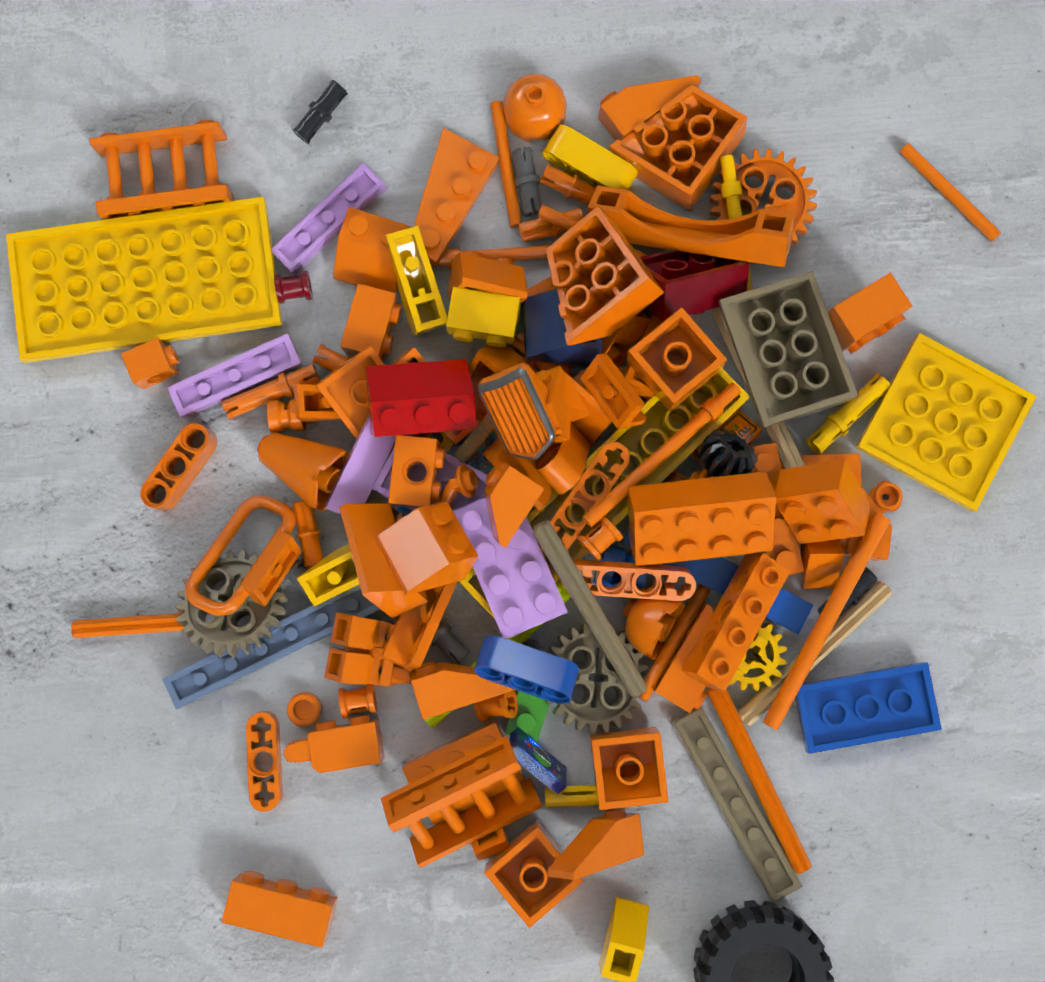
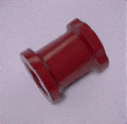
[274,271,313,304]

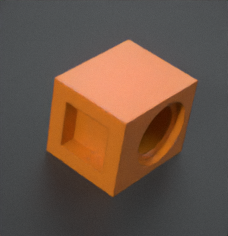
[121,338,179,389]

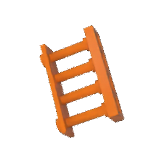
[89,120,235,220]
[381,736,543,868]

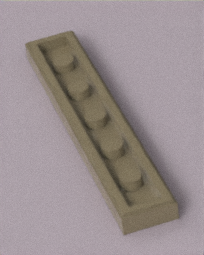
[671,706,803,903]

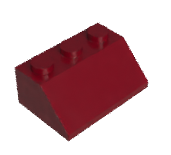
[640,250,750,322]

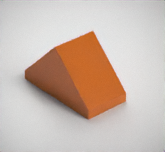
[800,539,844,589]

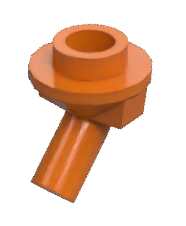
[437,465,479,507]

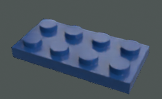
[795,662,942,754]

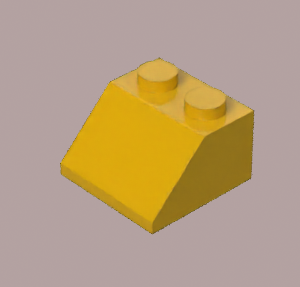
[446,287,520,347]

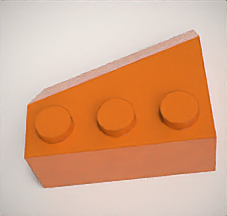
[609,84,747,211]
[546,206,664,346]

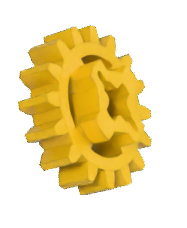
[729,623,787,691]

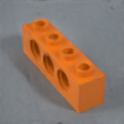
[681,553,791,692]

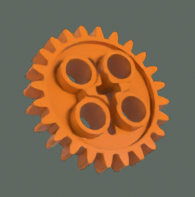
[710,148,817,245]

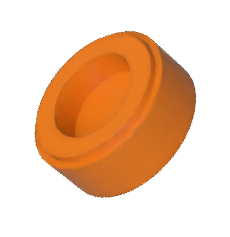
[287,692,322,727]

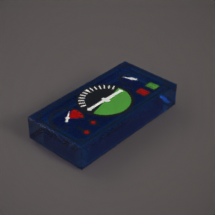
[509,727,567,794]

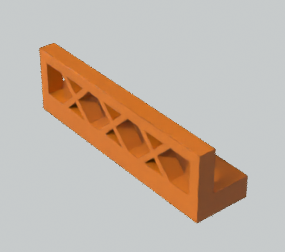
[380,581,458,671]

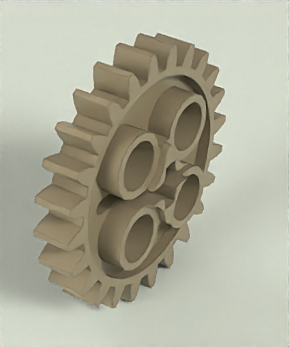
[175,549,288,658]
[545,623,649,734]

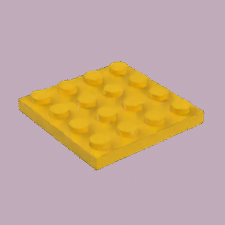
[855,333,1037,512]

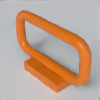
[185,495,302,616]

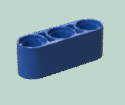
[474,636,579,704]

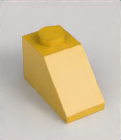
[297,543,359,606]

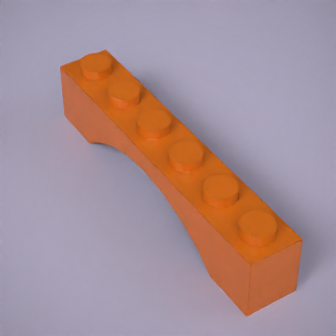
[588,185,795,267]

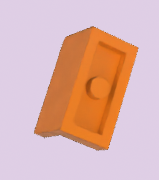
[580,354,647,429]

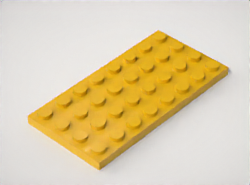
[6,196,283,363]

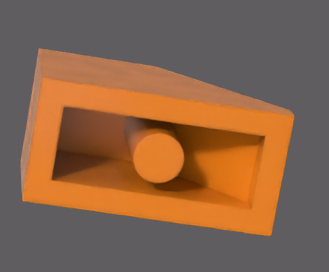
[484,462,545,548]

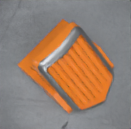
[478,363,569,460]

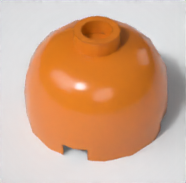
[503,73,567,142]
[623,598,685,660]

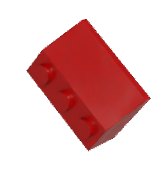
[365,359,477,437]

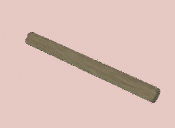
[533,520,647,697]

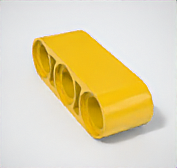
[542,125,638,190]

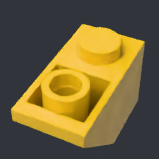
[598,896,649,982]

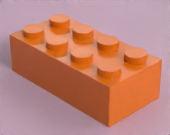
[628,472,776,566]

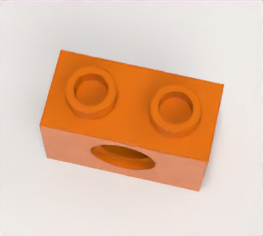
[388,435,445,508]

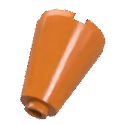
[257,432,350,511]

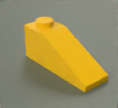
[385,226,447,336]

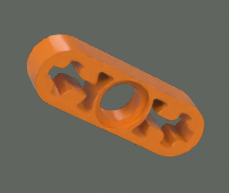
[246,711,283,812]

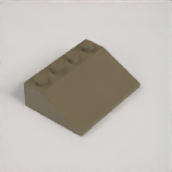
[718,271,858,427]

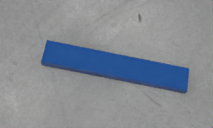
[621,527,813,635]

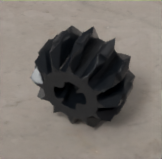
[696,429,758,477]

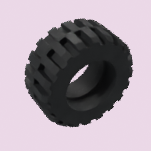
[693,900,834,982]

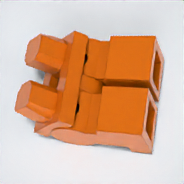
[324,612,415,687]

